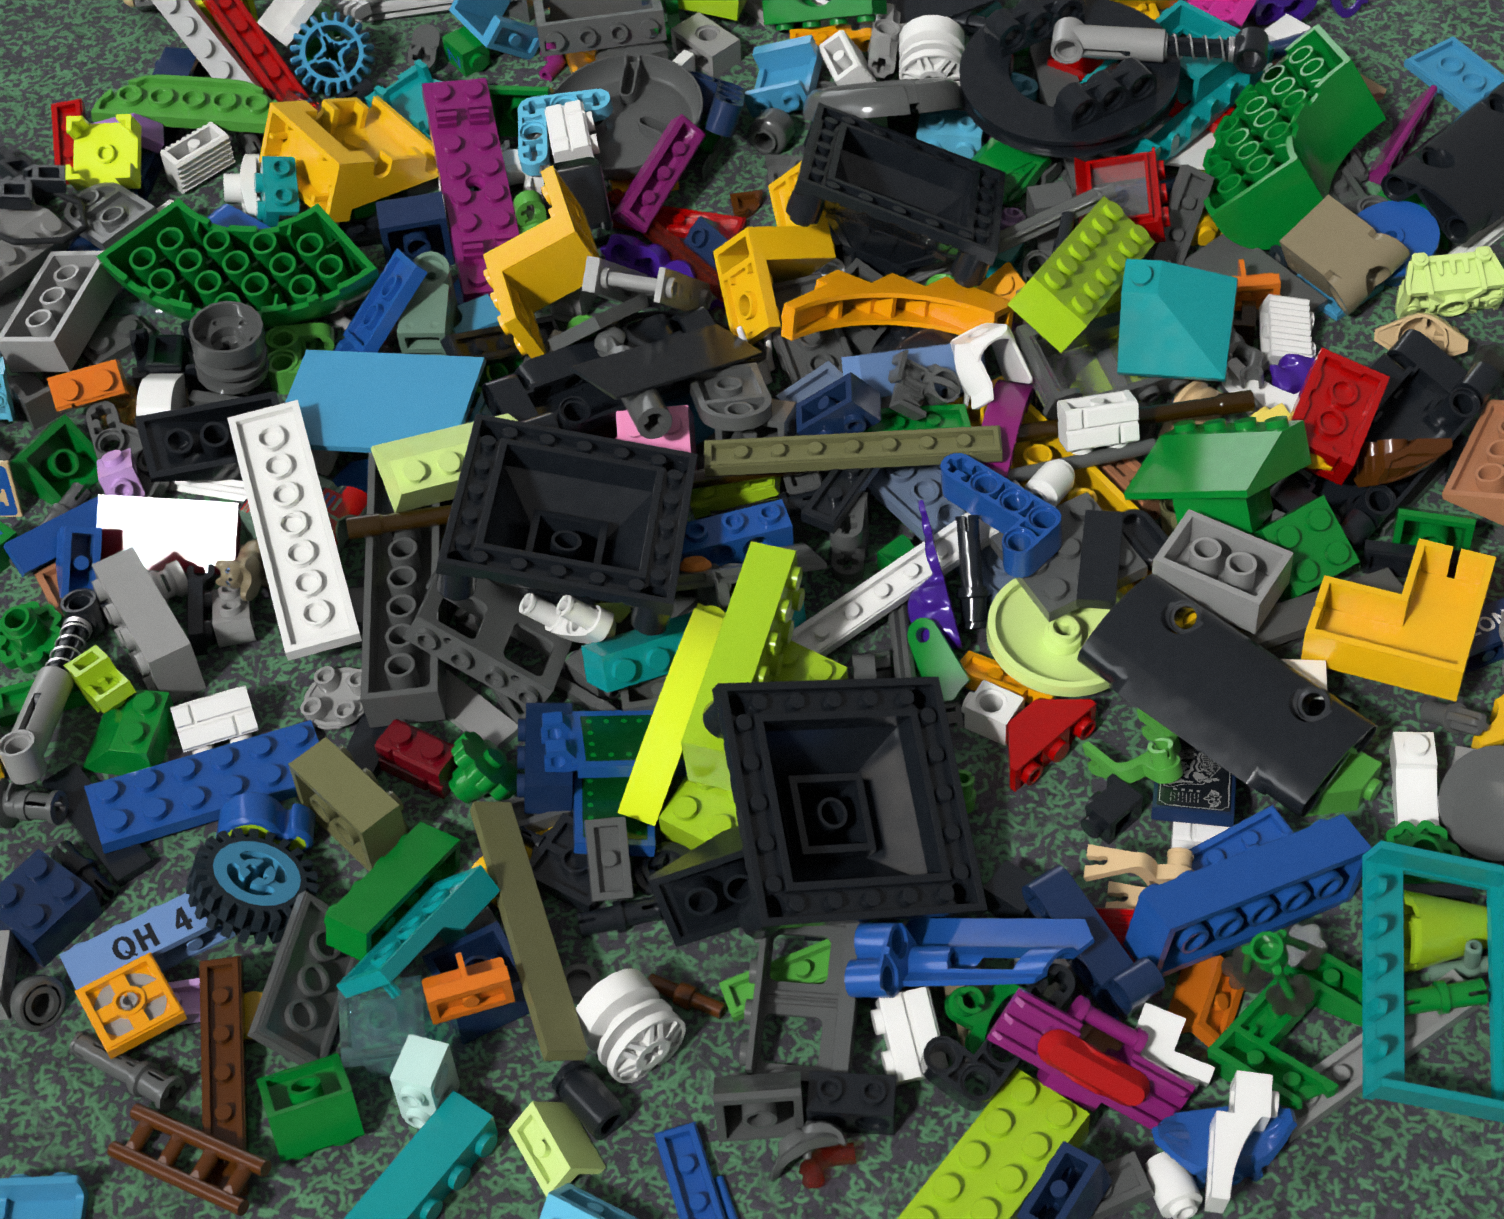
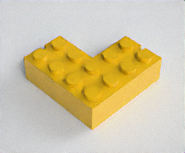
[1301,538,1496,702]

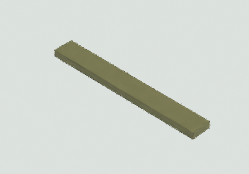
[704,425,1002,477]
[470,801,588,1061]

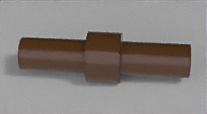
[648,973,727,1019]

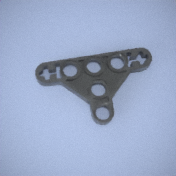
[86,401,171,498]

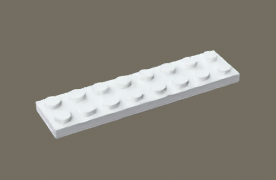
[227,400,362,661]

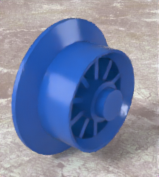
[1357,201,1440,287]

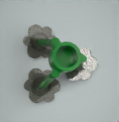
[1221,924,1328,1017]

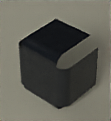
[539,157,613,244]

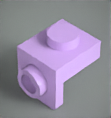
[97,448,145,497]

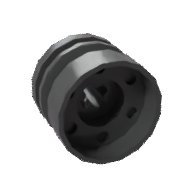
[189,301,269,395]

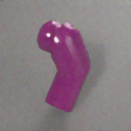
[539,42,566,81]

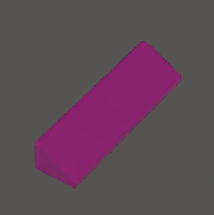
[1367,85,1438,185]
[611,114,706,233]

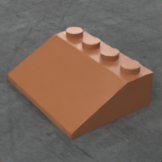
[1442,399,1504,526]

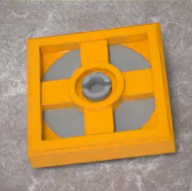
[75,952,187,1060]

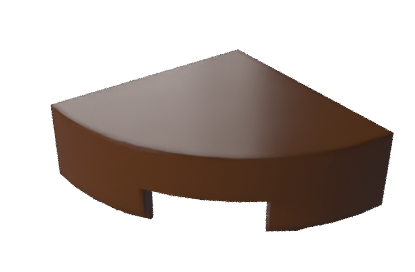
[730,190,763,219]

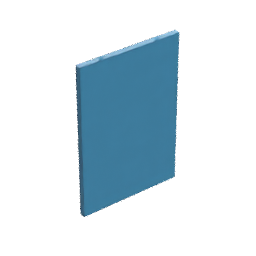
[285,350,486,453]

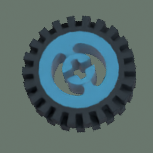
[186,828,319,945]

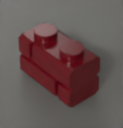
[374,719,458,799]

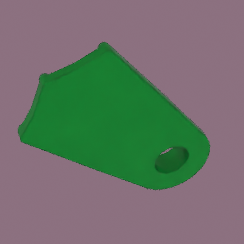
[907,618,971,701]

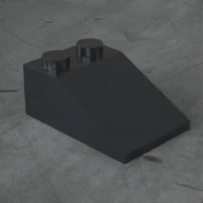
[648,826,751,947]

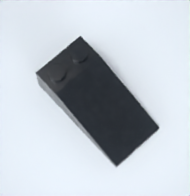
[135,391,280,482]

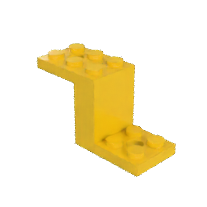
[713,161,836,345]
[483,165,600,359]

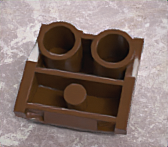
[1349,438,1452,487]

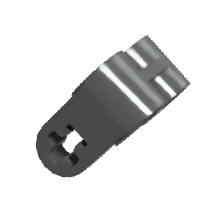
[830,492,869,584]

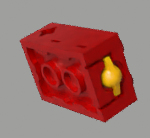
[1288,347,1390,485]

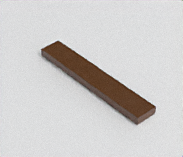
[199,956,249,1196]

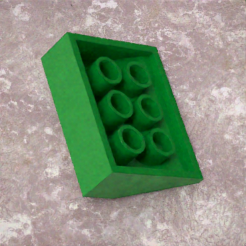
[1124,416,1312,500]

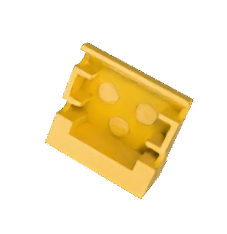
[259,96,439,223]

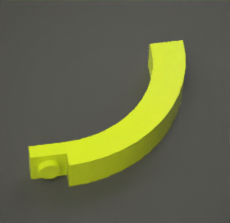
[617,603,726,826]

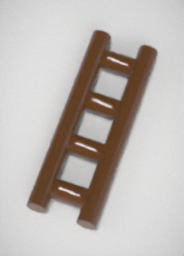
[107,1103,272,1216]

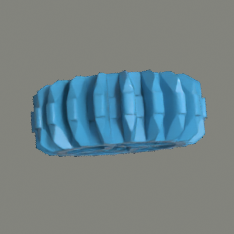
[290,12,375,97]

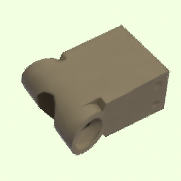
[1279,194,1410,316]

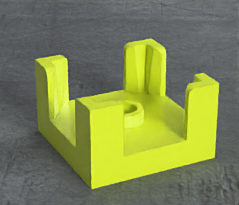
[65,114,142,191]

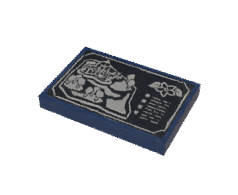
[1151,744,1236,827]

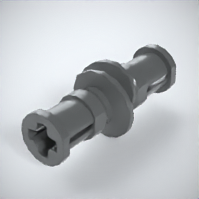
[0,778,69,829]

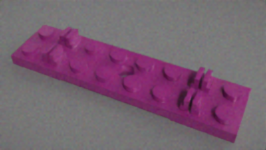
[422,78,519,302]

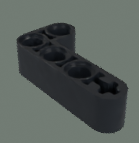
[920,963,1075,1111]

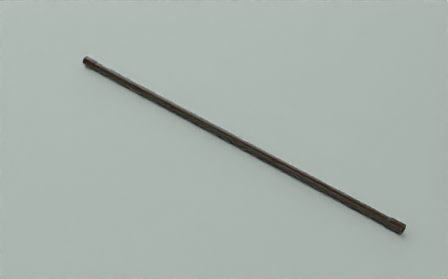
[346,390,1255,540]

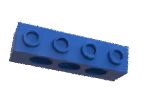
[681,499,794,566]

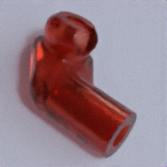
[799,1142,856,1189]

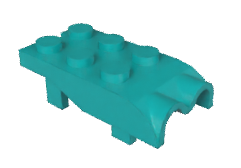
[365,59,443,140]

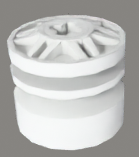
[899,15,965,86]
[576,969,686,1084]

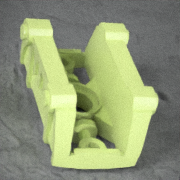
[1395,246,1504,319]

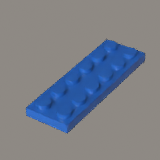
[84,720,319,854]

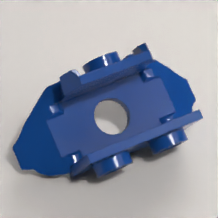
[1151,1105,1297,1189]

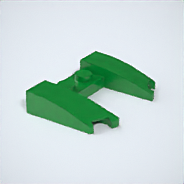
[1207,942,1362,1110]

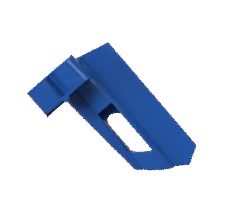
[844,918,1095,998]

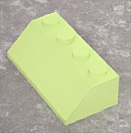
[371,413,518,513]

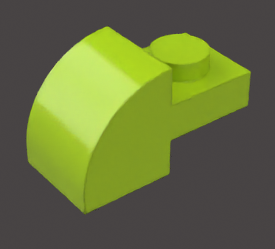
[63,645,136,713]

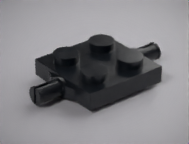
[519,813,639,912]

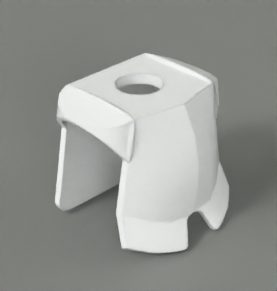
[950,323,1033,410]

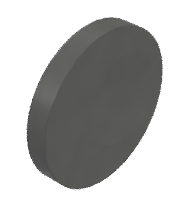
[1438,746,1504,863]

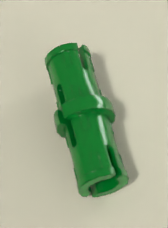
[1404,978,1488,1017]

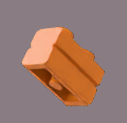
[47,359,130,413]

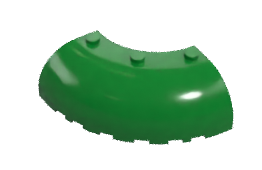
[1203,24,1386,250]
[96,198,380,330]

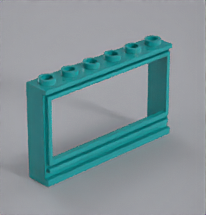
[1080,0,1274,165]
[1362,840,1504,1124]

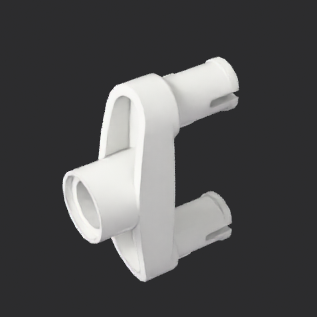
[224,154,288,221]
[519,593,616,644]

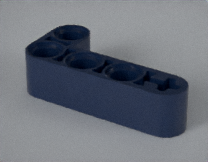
[688,71,745,138]
[1022,865,1165,1022]

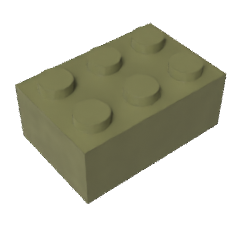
[288,737,410,871]

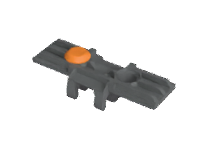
[676,543,827,610]

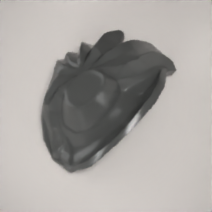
[770,1120,848,1182]

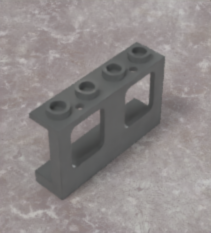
[403,570,572,707]
[739,922,866,1084]

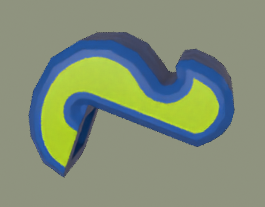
[216,792,316,852]

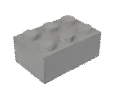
[1152,509,1294,634]

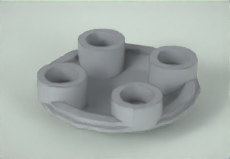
[300,666,365,730]

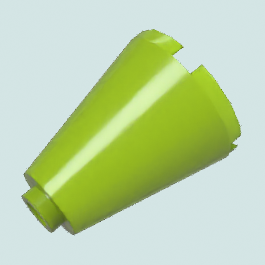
[1403,890,1488,974]

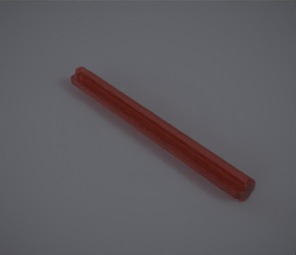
[607,188,724,302]

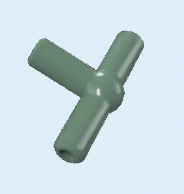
[1427,939,1488,981]

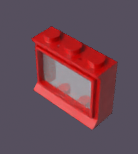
[1074,147,1171,243]

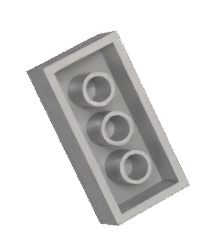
[0,250,121,372]
[91,546,206,703]

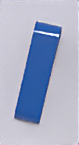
[940,453,1062,578]

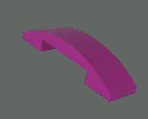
[981,379,1034,479]

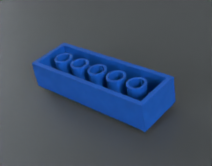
[1123,814,1372,977]

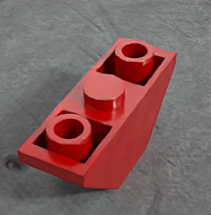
[1008,699,1097,792]

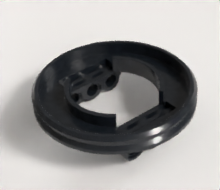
[959,0,1180,158]

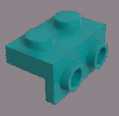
[254,156,300,227]

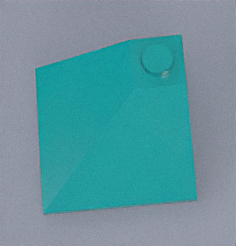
[1117,259,1238,382]

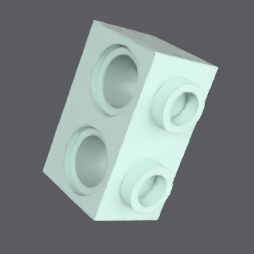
[390,1034,460,1129]

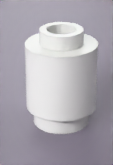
[1024,459,1075,507]
[1145,1152,1203,1219]

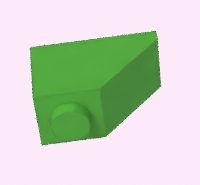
[1304,752,1383,817]

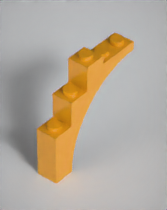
[781,270,1014,345]

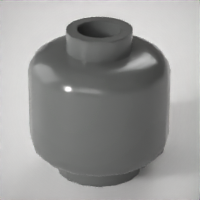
[748,108,795,155]

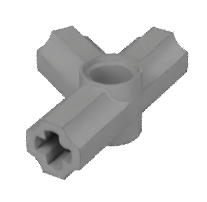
[867,3,907,78]

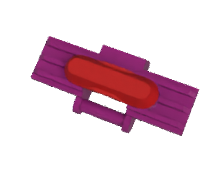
[987,987,1196,1129]

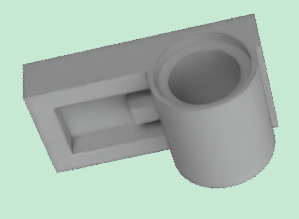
[212,586,257,648]

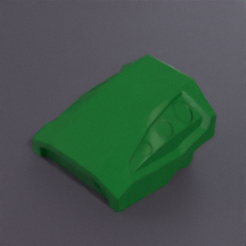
[971,137,1052,208]

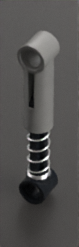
[1050,17,1269,74]
[0,588,107,785]

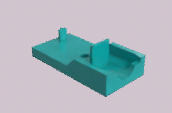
[336,865,501,999]

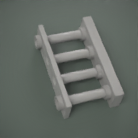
[581,256,712,312]

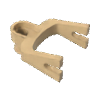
[1083,844,1194,908]

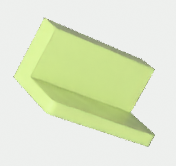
[509,1101,606,1197]

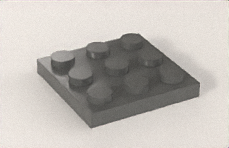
[990,492,1148,622]

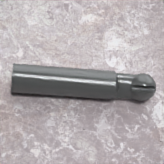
[594,326,672,439]

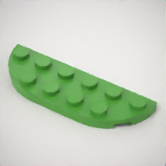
[91,75,277,133]

